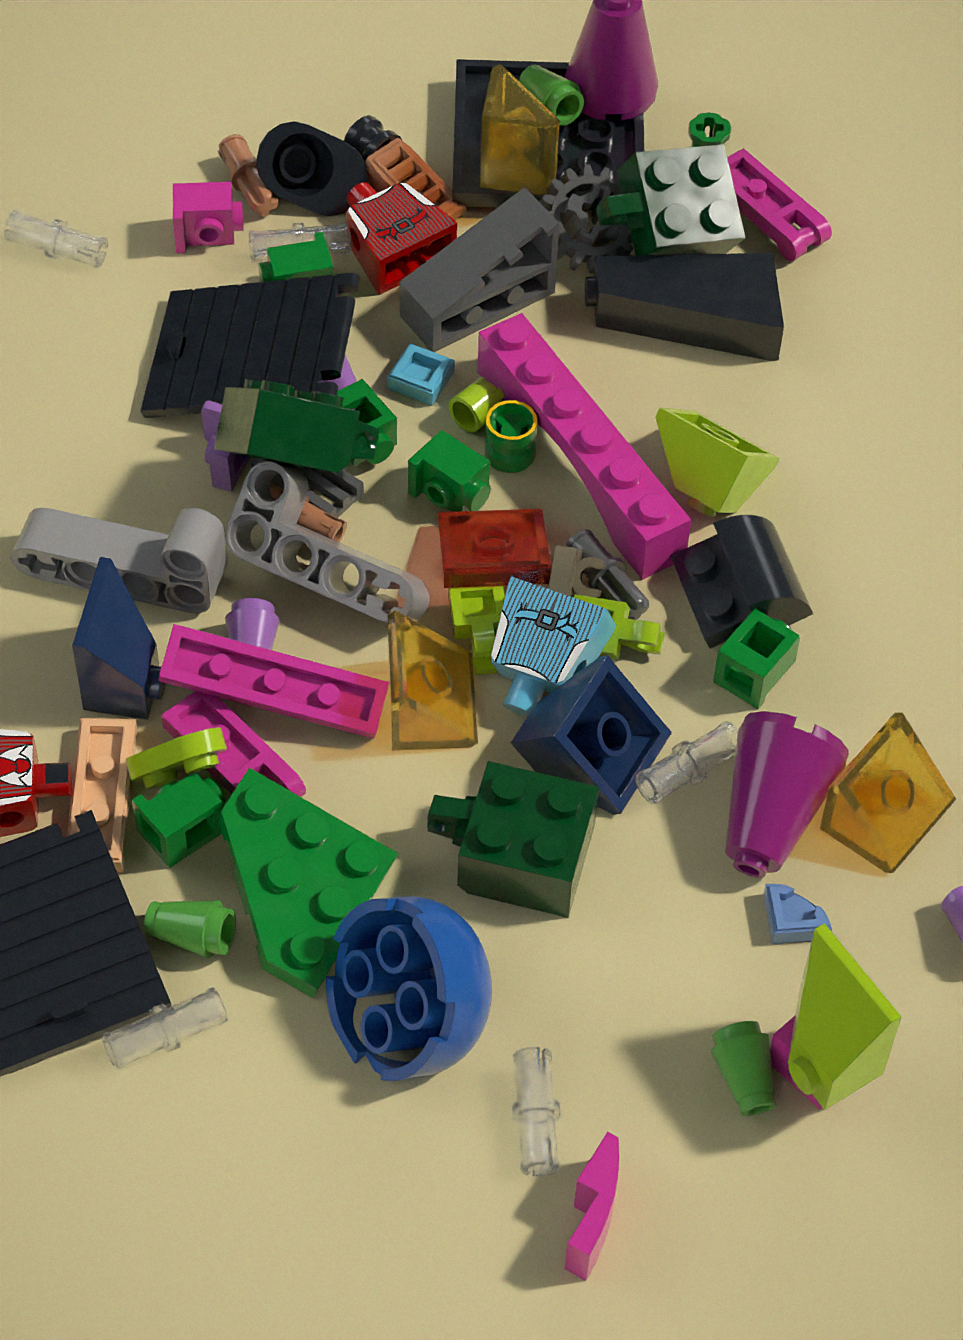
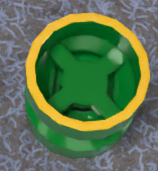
[485,400,537,473]

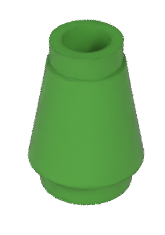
[519,65,584,125]
[144,900,236,959]
[711,1021,777,1116]

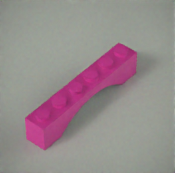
[477,313,691,580]

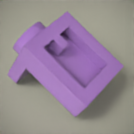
[201,401,250,492]

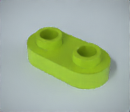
[125,727,227,789]

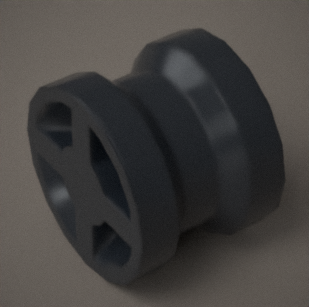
[344,115,403,162]

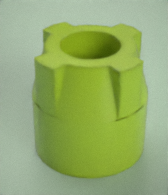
[448,377,504,433]

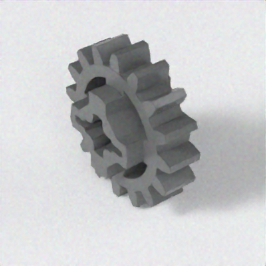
[539,164,634,273]

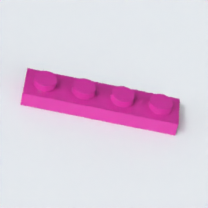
[158,624,389,739]

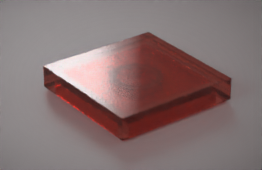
[437,508,552,588]

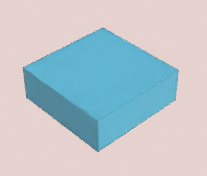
[387,343,455,406]

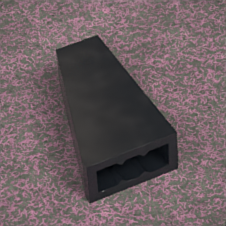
[584,253,784,361]

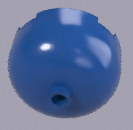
[326,896,492,1081]

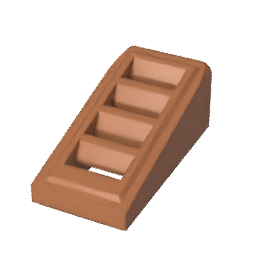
[365,138,466,220]

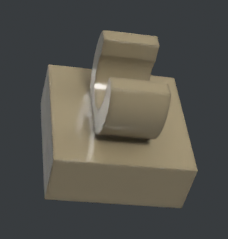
[548,545,606,598]

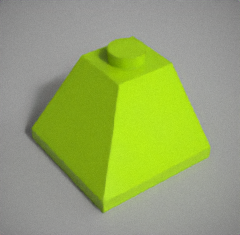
[655,407,780,517]
[788,923,902,1110]

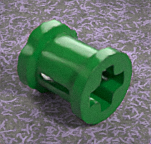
[688,112,731,147]

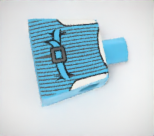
[491,577,616,717]

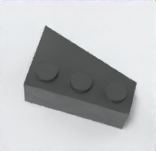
[400,187,559,352]

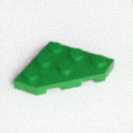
[218,768,398,998]

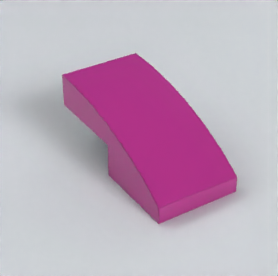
[564,1131,620,1281]

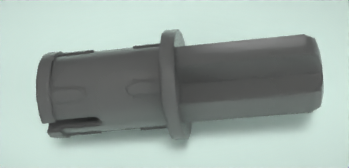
[566,529,649,620]

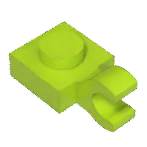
[448,580,505,675]
[573,594,665,660]

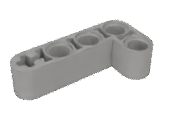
[225,461,430,623]
[11,507,227,614]

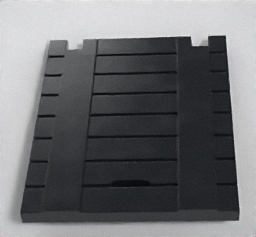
[140,273,360,418]
[0,810,172,1076]

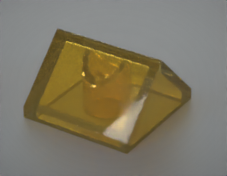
[480,64,560,195]
[387,610,478,751]
[820,712,956,873]

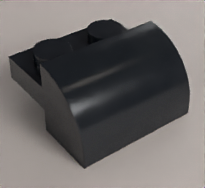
[670,515,814,649]

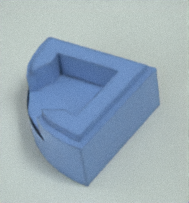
[763,884,832,944]

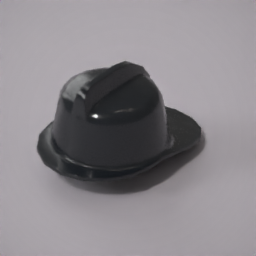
[256,121,368,216]

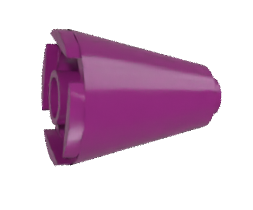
[565,0,658,120]
[725,711,849,878]

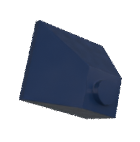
[72,557,166,720]
[510,655,672,815]

